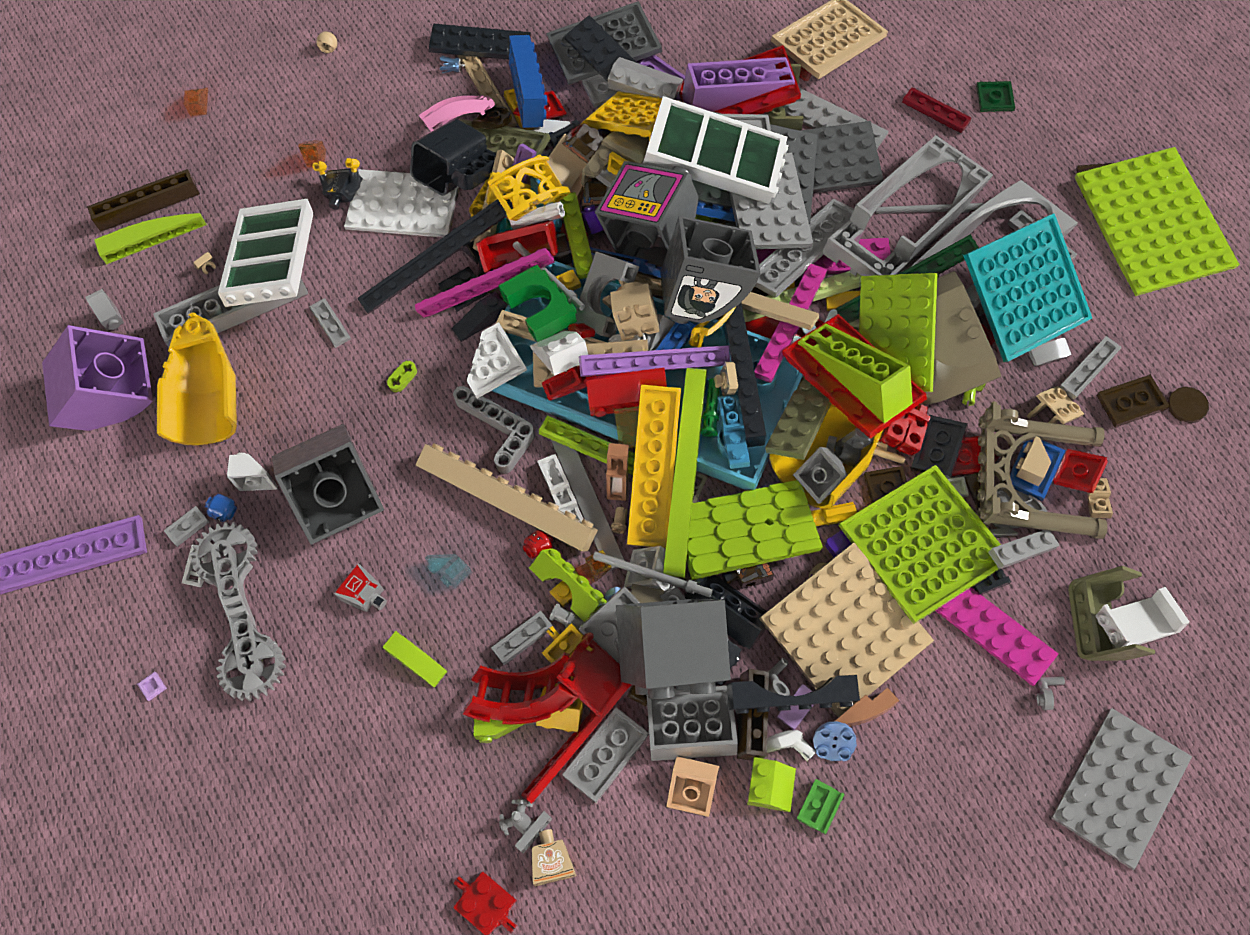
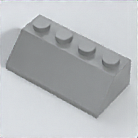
[608,57,683,100]

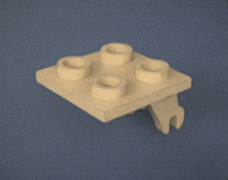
[1027,386,1084,425]

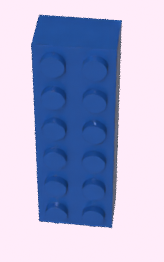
[509,35,547,128]

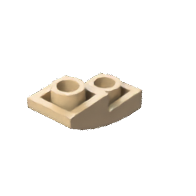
[1087,478,1113,519]

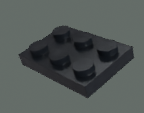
[911,415,968,479]

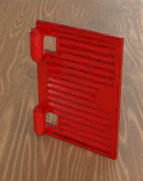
[556,632,621,717]

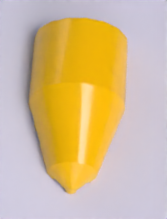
[157,312,237,445]
[769,404,883,509]

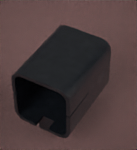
[410,118,496,196]

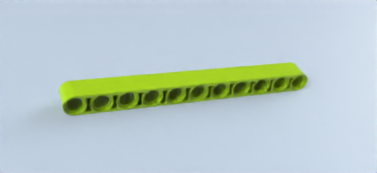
[663,368,707,577]

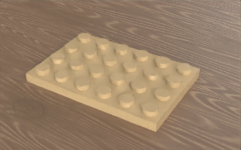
[771,0,888,79]

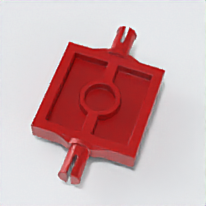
[453,871,517,935]

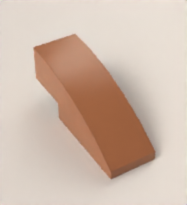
[606,443,629,501]
[835,687,899,727]

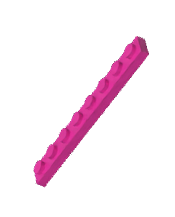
[415,248,555,318]
[754,264,827,383]

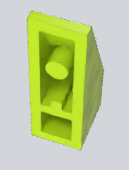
[474,719,524,743]

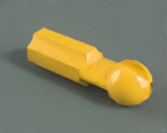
[811,502,857,527]

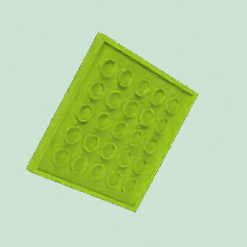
[839,465,1001,624]

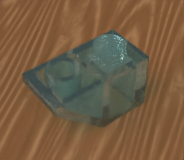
[425,554,472,589]

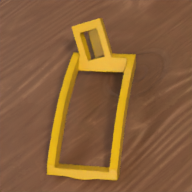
[689,307,736,348]

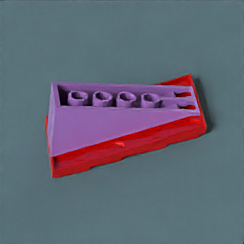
[679,45,801,115]

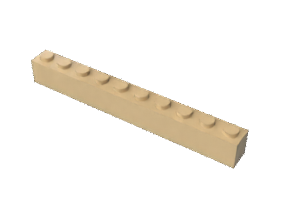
[416,443,598,551]

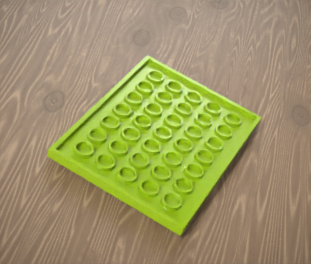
[1074,147,1240,296]

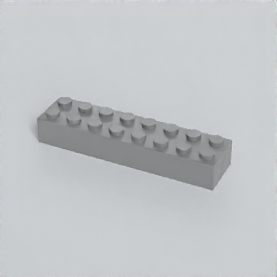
[153,259,309,347]

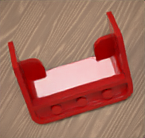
[476,220,559,272]

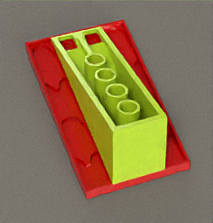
[782,314,927,439]

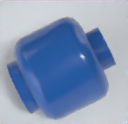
[205,494,237,522]

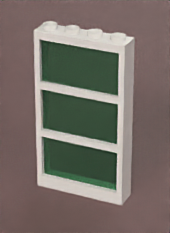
[643,96,788,204]
[218,199,313,307]

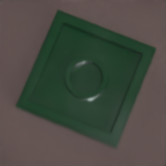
[976,81,1015,112]

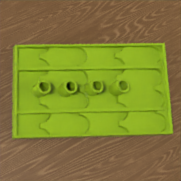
[687,480,823,580]

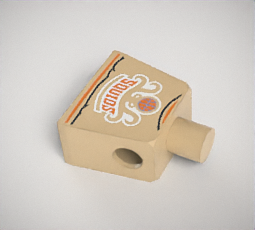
[532,829,576,886]

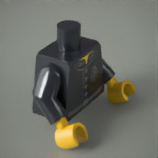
[312,158,363,210]

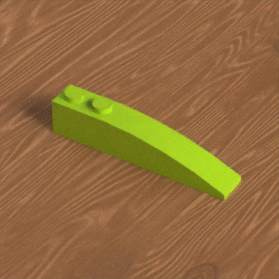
[94,213,207,264]

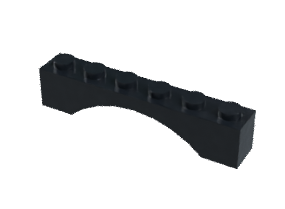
[727,675,860,714]

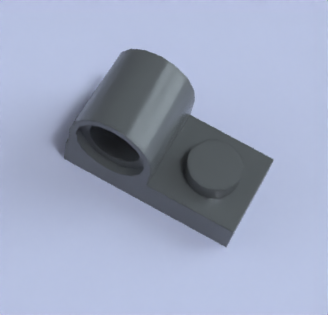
[834,428,873,467]

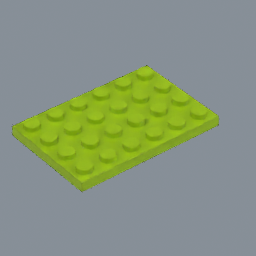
[859,273,937,392]

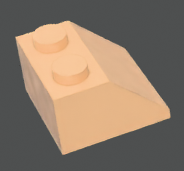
[666,756,719,817]

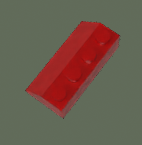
[586,367,667,417]

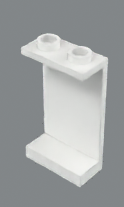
[1096,587,1189,648]

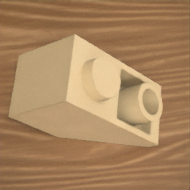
[1016,436,1051,487]

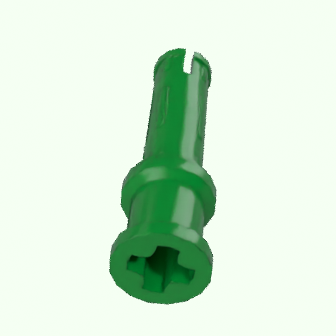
[700,378,720,437]

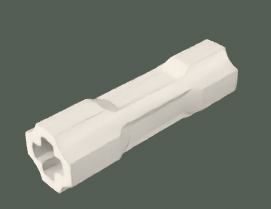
[509,202,565,229]

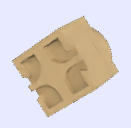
[610,282,660,341]

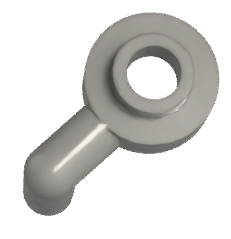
[768,658,790,696]
[1036,676,1065,710]

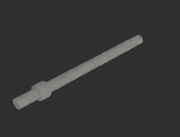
[875,203,984,214]
[513,242,585,311]
[593,551,712,597]

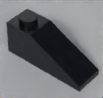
[451,292,506,342]

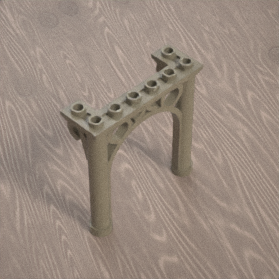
[977,401,1107,539]

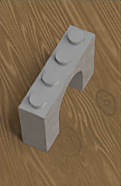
[574,252,639,338]

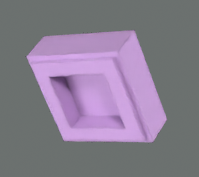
[137,672,167,701]

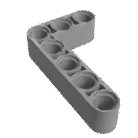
[453,386,535,474]

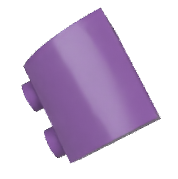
[42,325,153,431]

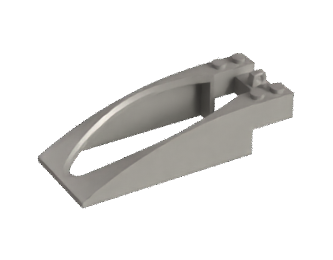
[823,135,993,276]
[911,180,1078,317]

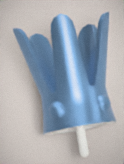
[440,55,465,73]

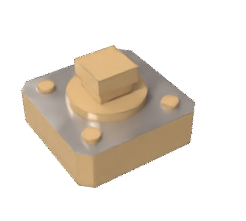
[714,362,738,396]

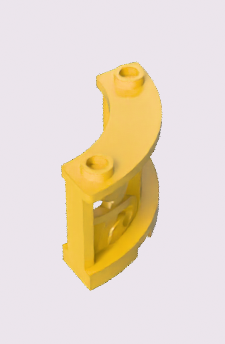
[487,155,571,221]

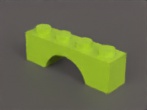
[529,548,607,622]

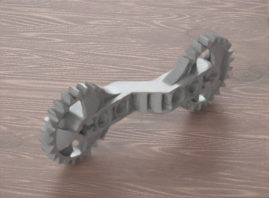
[190,522,286,701]

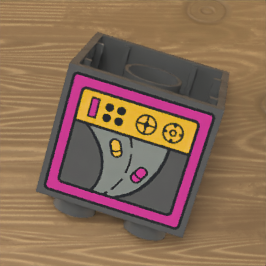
[595,161,699,267]

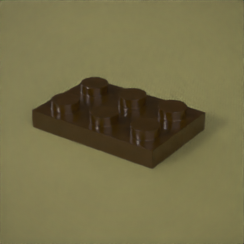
[1096,374,1170,428]

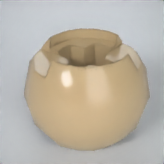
[316,31,337,53]

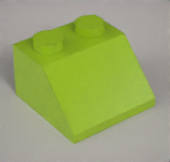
[747,757,796,812]

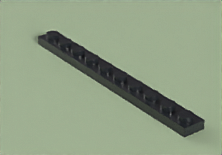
[357,193,513,314]

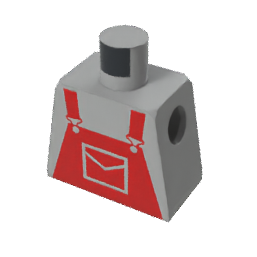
[334,564,387,612]

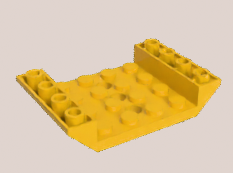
[580,91,677,153]

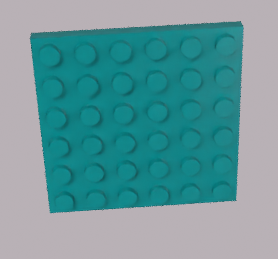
[963,213,1092,362]

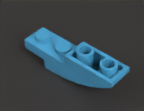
[718,395,750,469]

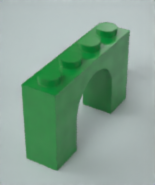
[498,265,577,342]

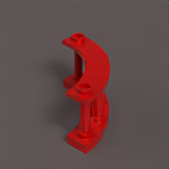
[463,652,578,724]

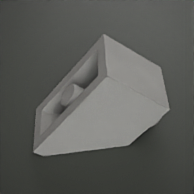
[85,289,124,331]

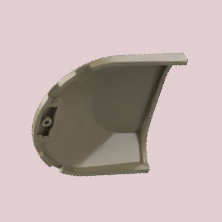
[921,271,1001,405]

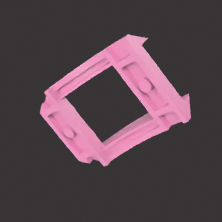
[419,95,495,131]

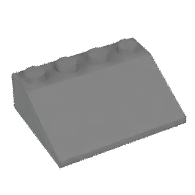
[647,686,738,761]

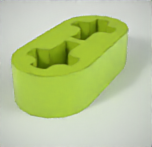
[387,361,417,392]

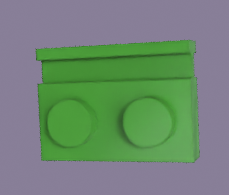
[796,779,844,835]

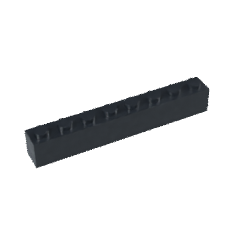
[722,303,766,448]

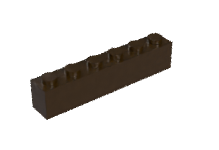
[87,169,200,232]

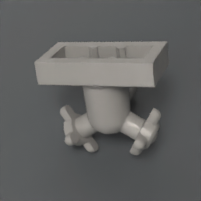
[499,799,552,854]

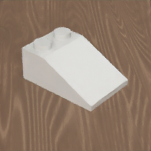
[530,331,588,376]

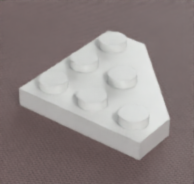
[467,322,527,399]

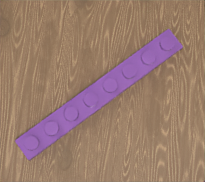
[578,346,730,377]

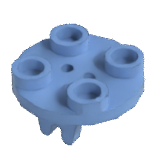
[813,721,857,761]

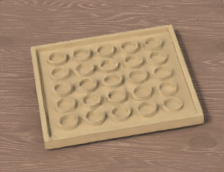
[759,543,934,718]

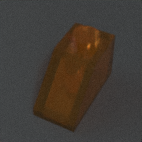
[184,87,208,116]
[298,140,326,167]

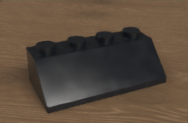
[685,575,768,650]

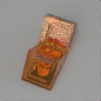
[575,550,612,585]

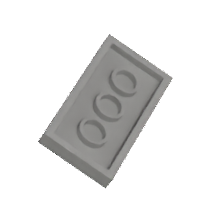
[562,708,649,803]

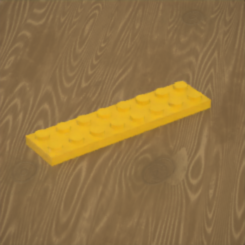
[627,385,681,548]

